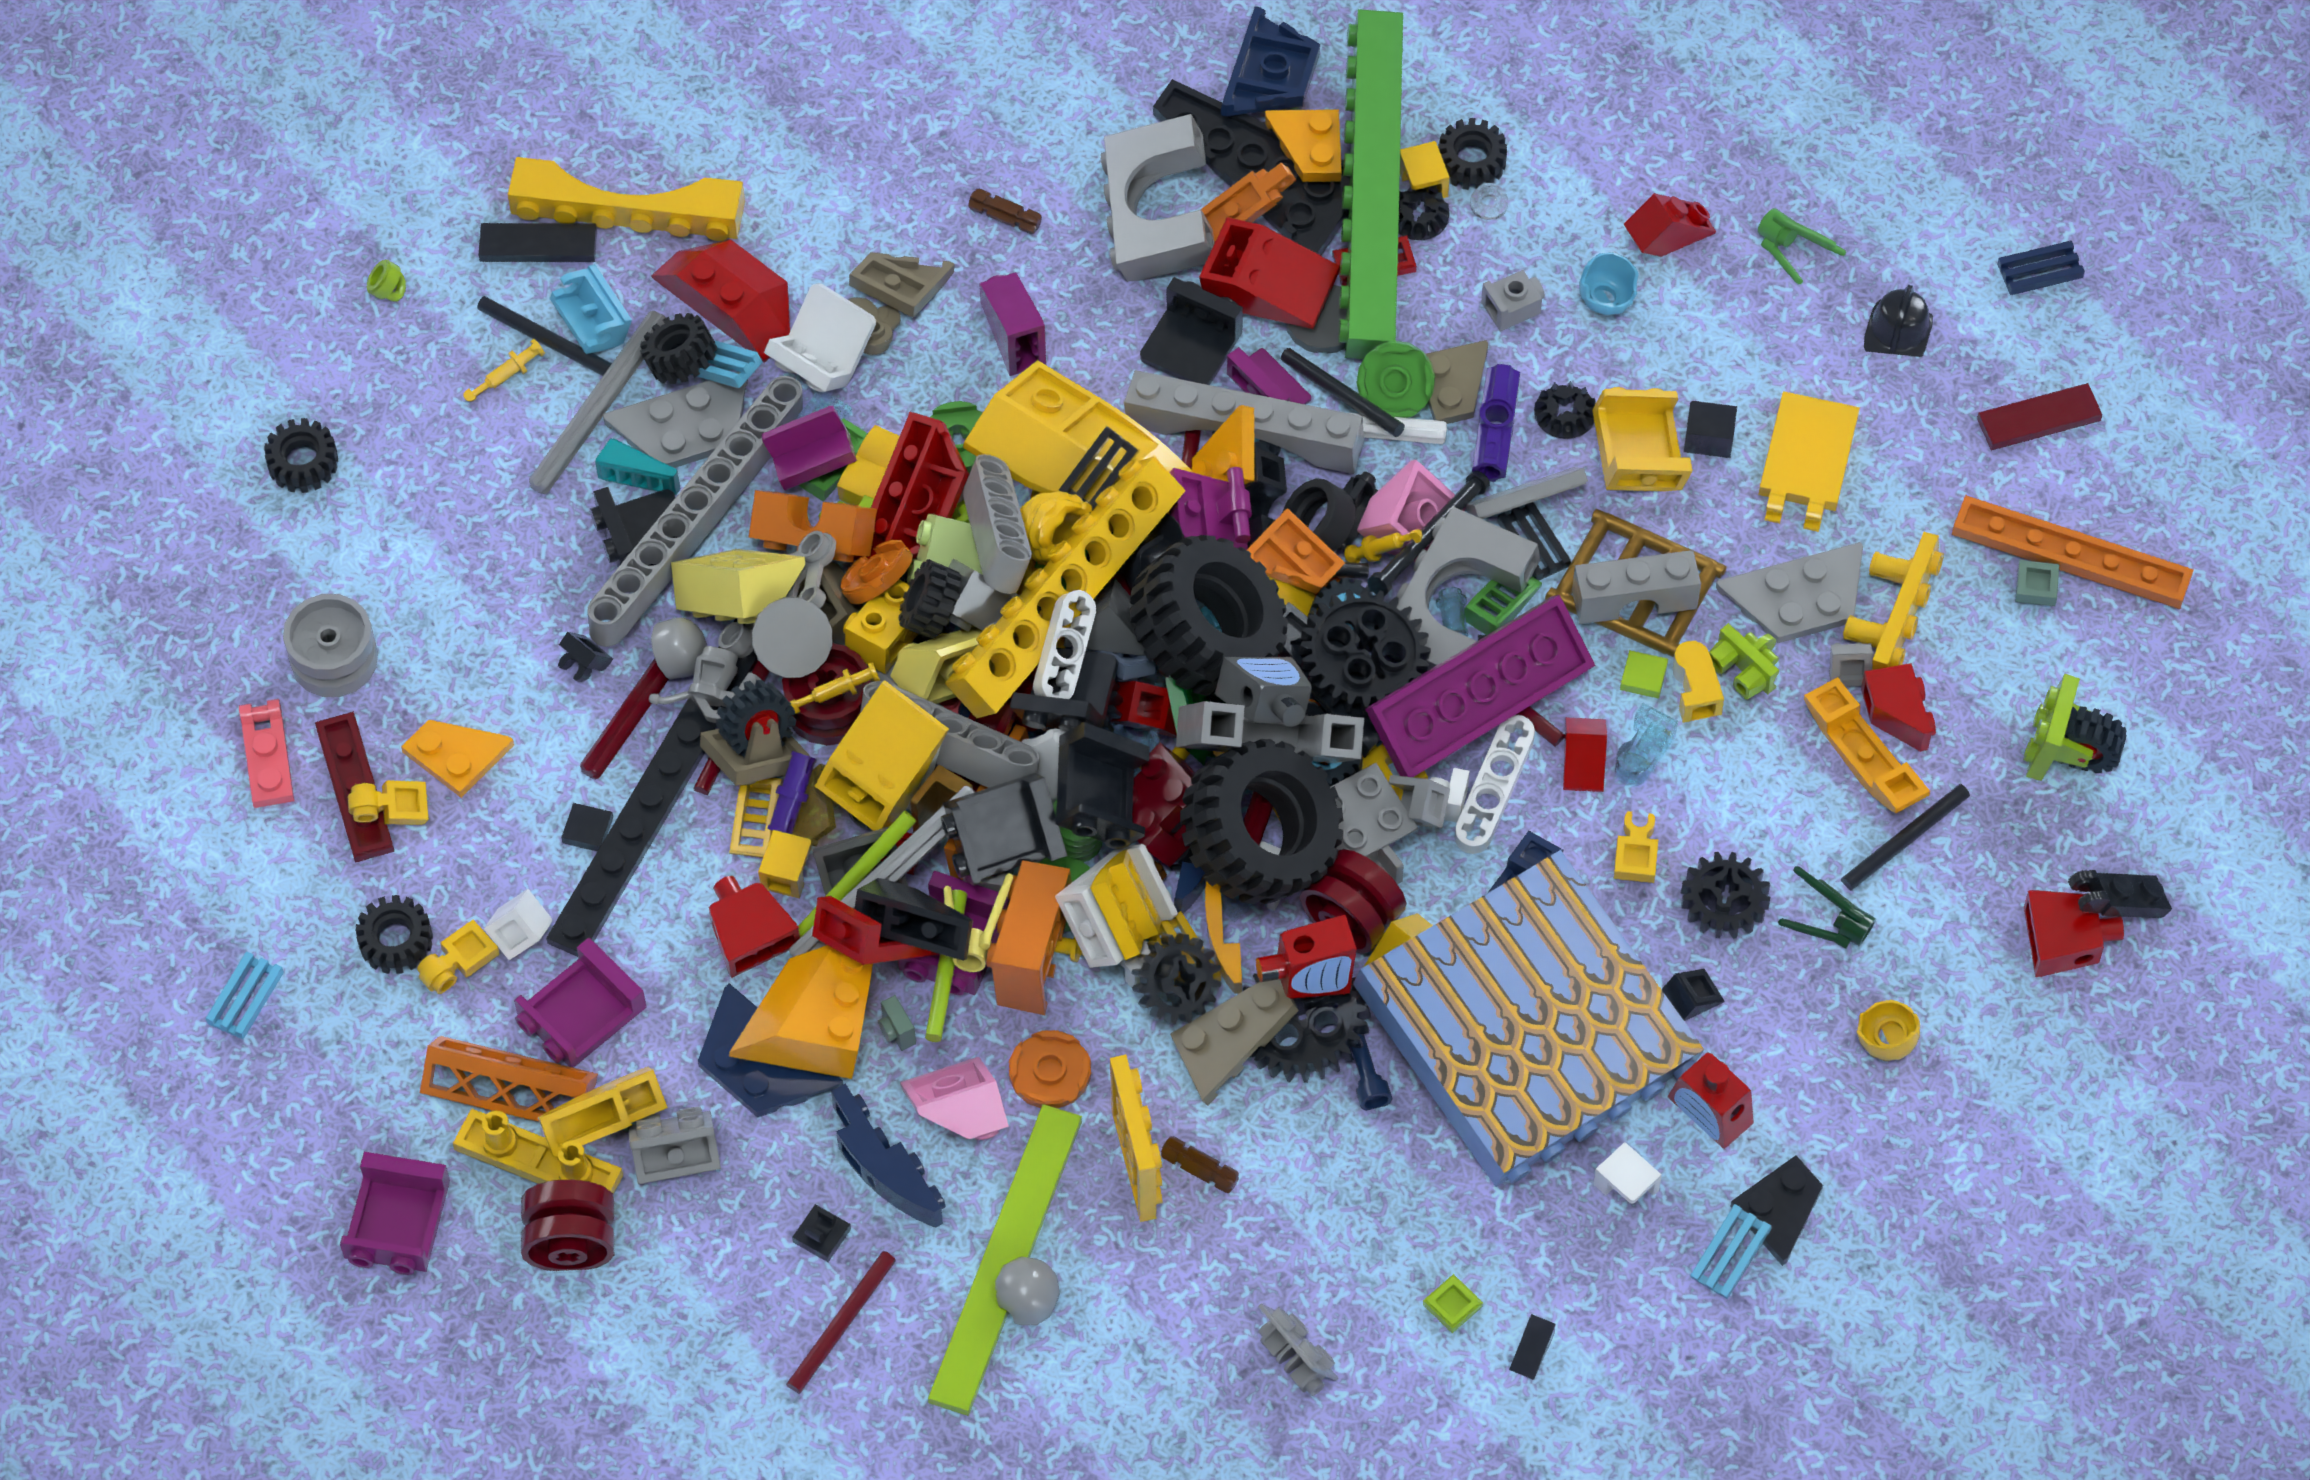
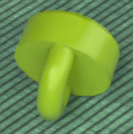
[366,259,406,302]

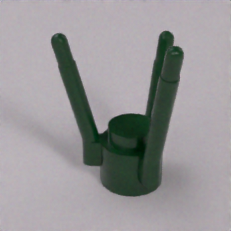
[1778,866,1876,949]

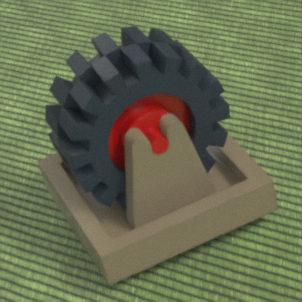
[700,680,810,786]

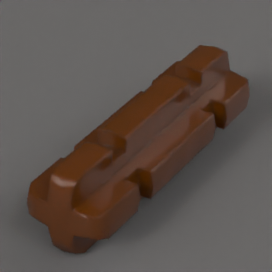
[968,188,1042,234]
[1161,1136,1239,1193]

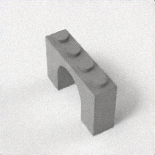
[1101,114,1214,282]
[1378,506,1540,671]
[1176,701,1364,763]

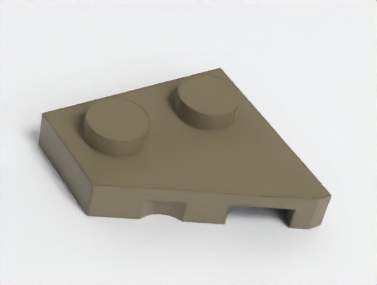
[849,252,955,318]
[1426,340,1488,424]

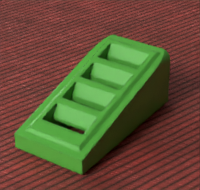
[1463,576,1542,635]

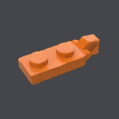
[1200,163,1296,243]

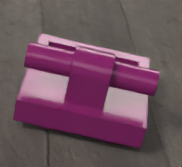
[1169,467,1252,550]

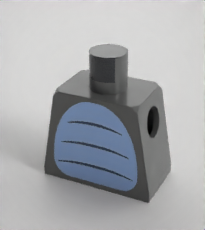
[1215,657,1311,727]

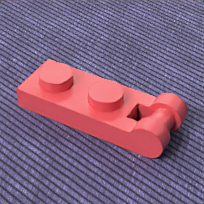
[239,699,294,808]

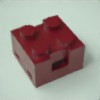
[1132,742,1195,867]

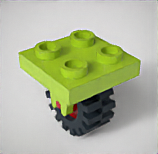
[2023,674,2127,781]

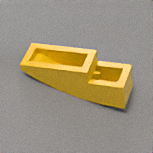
[538,1066,668,1157]

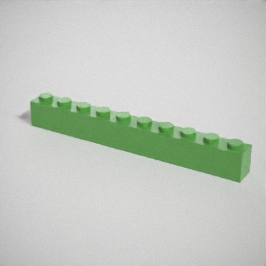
[1338,9,1403,359]

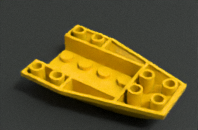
[963,360,1194,515]

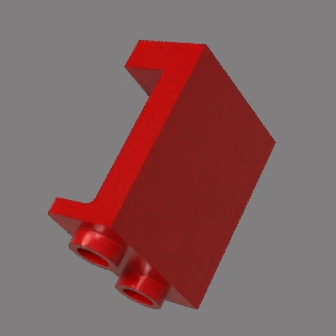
[812,896,939,965]

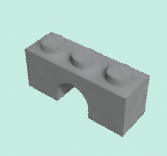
[1572,550,1701,624]

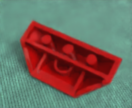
[651,240,790,363]
[854,411,969,560]

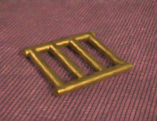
[1545,509,1727,657]

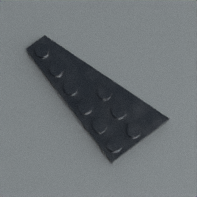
[1153,79,1350,256]

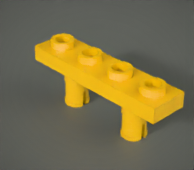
[1843,532,1944,670]
[453,1108,623,1195]

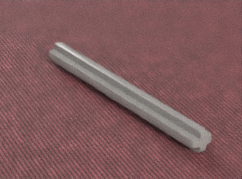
[529,311,666,495]
[789,786,975,957]

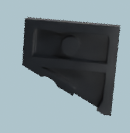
[1730,1155,1823,1266]

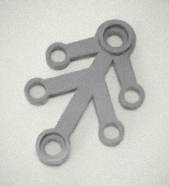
[718,531,836,658]

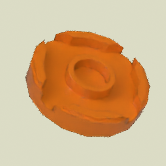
[840,540,913,604]
[1009,1030,1091,1109]

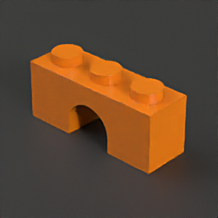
[749,490,877,562]

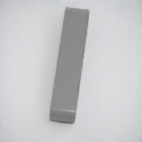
[963,454,1032,594]
[860,681,1039,788]

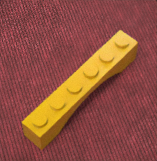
[507,157,745,241]

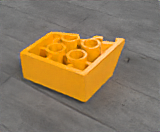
[729,945,873,1079]

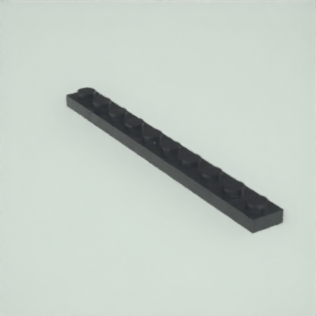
[546,619,758,957]

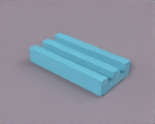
[691,340,763,388]
[206,951,284,1040]
[1690,1204,1772,1299]

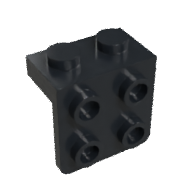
[1140,277,1243,385]
[590,487,695,567]
[1010,647,1119,732]

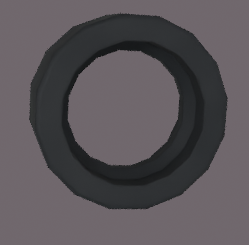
[1282,478,1355,552]

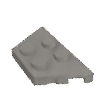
[603,371,748,468]
[1716,542,1863,643]

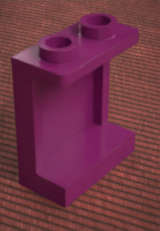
[898,870,1010,995]
[514,938,647,1068]
[340,1151,450,1275]

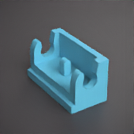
[550,264,632,354]

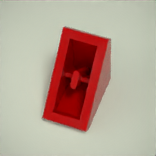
[1563,717,1607,792]

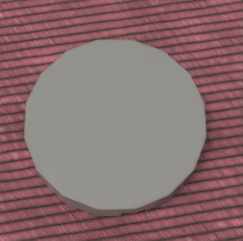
[752,597,832,678]

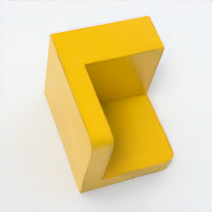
[1400,141,1450,198]
[758,830,812,899]

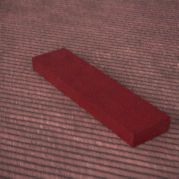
[315,711,395,863]

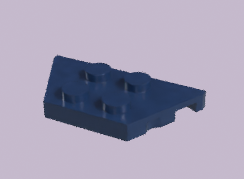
[1221,6,1321,116]
[698,983,843,1118]

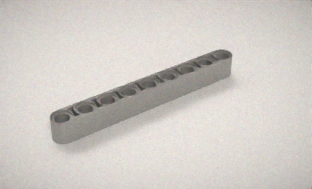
[588,376,803,647]

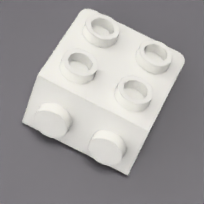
[764,283,876,393]

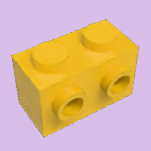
[843,579,918,674]

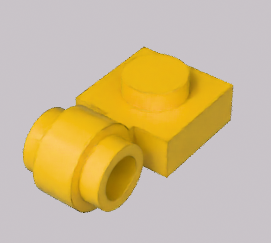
[348,780,429,825]
[417,919,499,994]

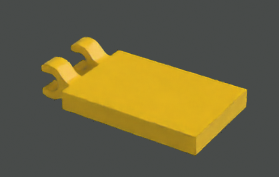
[1758,391,1860,532]

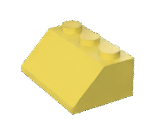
[671,549,805,624]
[890,626,1019,704]

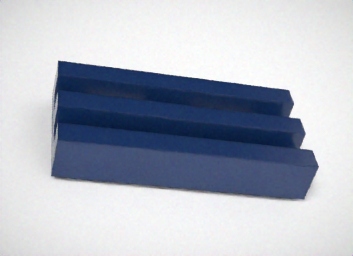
[1997,240,2085,295]

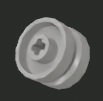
[283,594,378,697]

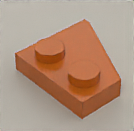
[1247,508,1345,594]

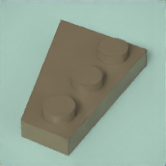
[1170,979,1299,1106]

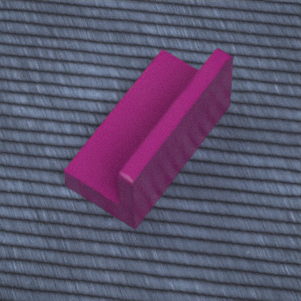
[1227,347,1311,405]
[761,406,857,490]

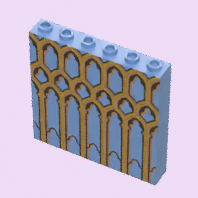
[1353,850,1705,1187]

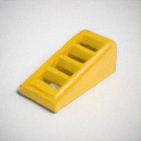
[729,778,783,858]

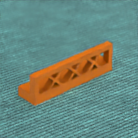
[420,1036,598,1122]

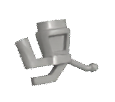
[649,646,761,723]

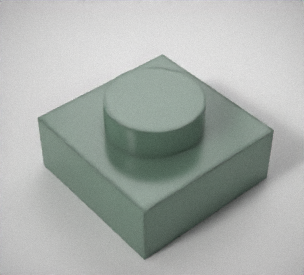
[2015,560,2059,606]
[878,995,916,1051]

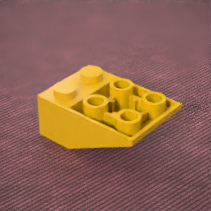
[815,680,949,831]

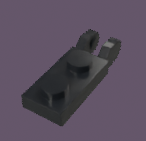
[2068,870,2172,918]

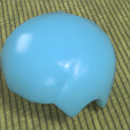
[1579,252,1639,315]

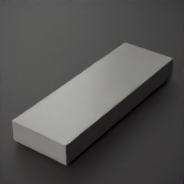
[1465,467,1588,519]

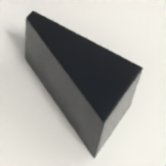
[1509,1314,1556,1380]

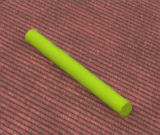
[798,810,916,937]
[925,890,967,1042]

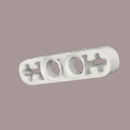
[1455,715,1535,854]

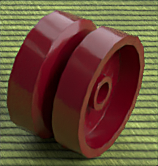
[782,643,871,746]
[1300,849,1407,954]
[521,1179,615,1271]

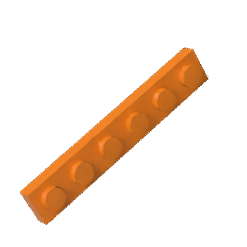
[1951,495,2194,609]

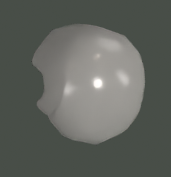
[651,618,707,679]
[995,1257,1060,1325]

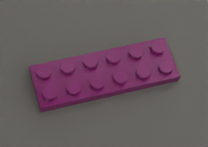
[1365,595,1596,777]

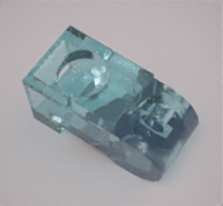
[1615,703,1678,786]

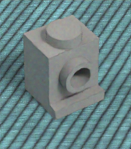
[1481,270,1545,332]

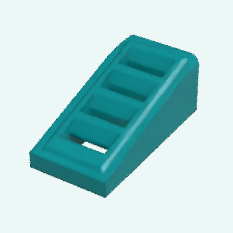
[595,438,681,495]

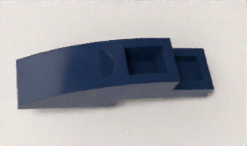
[831,1083,946,1228]

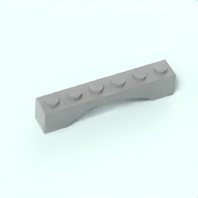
[1124,370,1364,474]

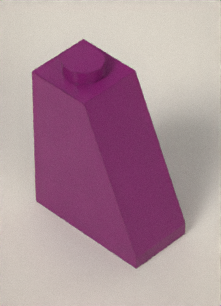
[979,272,1046,376]

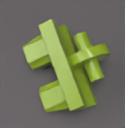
[1709,623,1779,700]

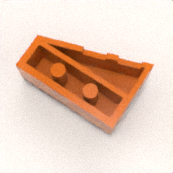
[986,860,1072,1016]

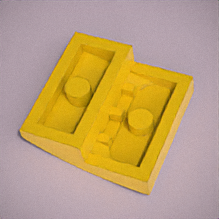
[1090,849,1162,960]

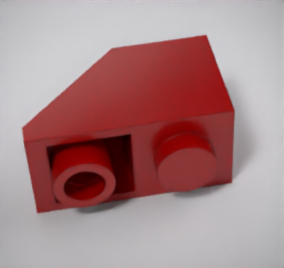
[1624,193,1716,257]
[1861,663,1936,752]
[1110,681,1177,738]

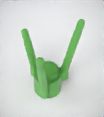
[1758,208,1846,284]

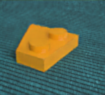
[1265,109,1342,182]
[1191,405,1254,485]
[401,720,514,798]

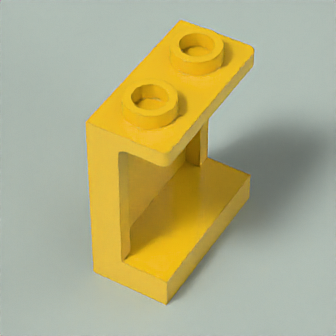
[1592,387,1693,492]

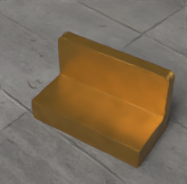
[910,765,973,833]

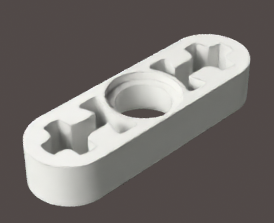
[1033,590,1096,699]

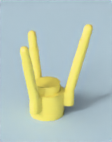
[943,873,1013,972]

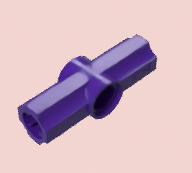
[1472,364,1520,482]

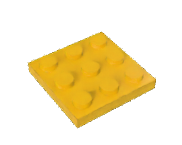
[1110,1054,1163,1222]

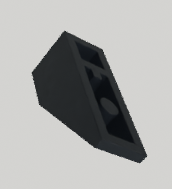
[854,878,973,961]

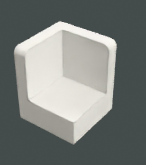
[484,889,552,960]
[1594,1142,1662,1204]

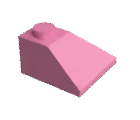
[1357,460,1466,562]
[900,1057,1009,1140]

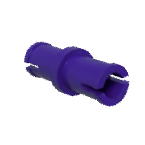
[767,751,817,835]

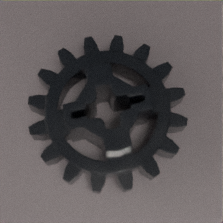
[1681,852,1771,939]
[1131,933,1222,1024]

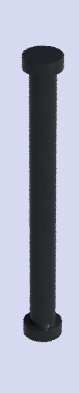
[1367,471,1490,596]

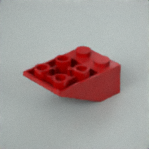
[1199,217,1340,329]

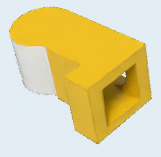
[1673,641,1724,723]

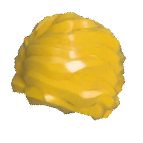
[1020,491,1113,565]

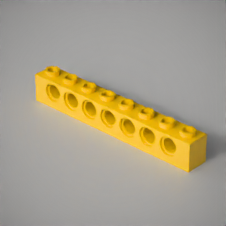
[945,456,1186,718]

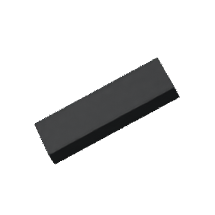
[478,223,597,262]

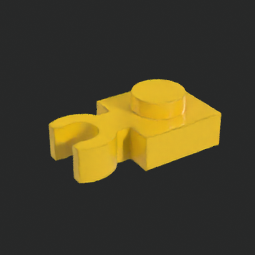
[1613,811,1658,883]

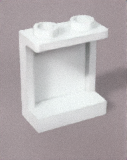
[1055,844,1178,968]

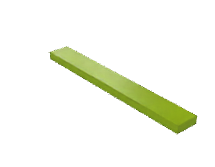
[928,1104,1082,1416]

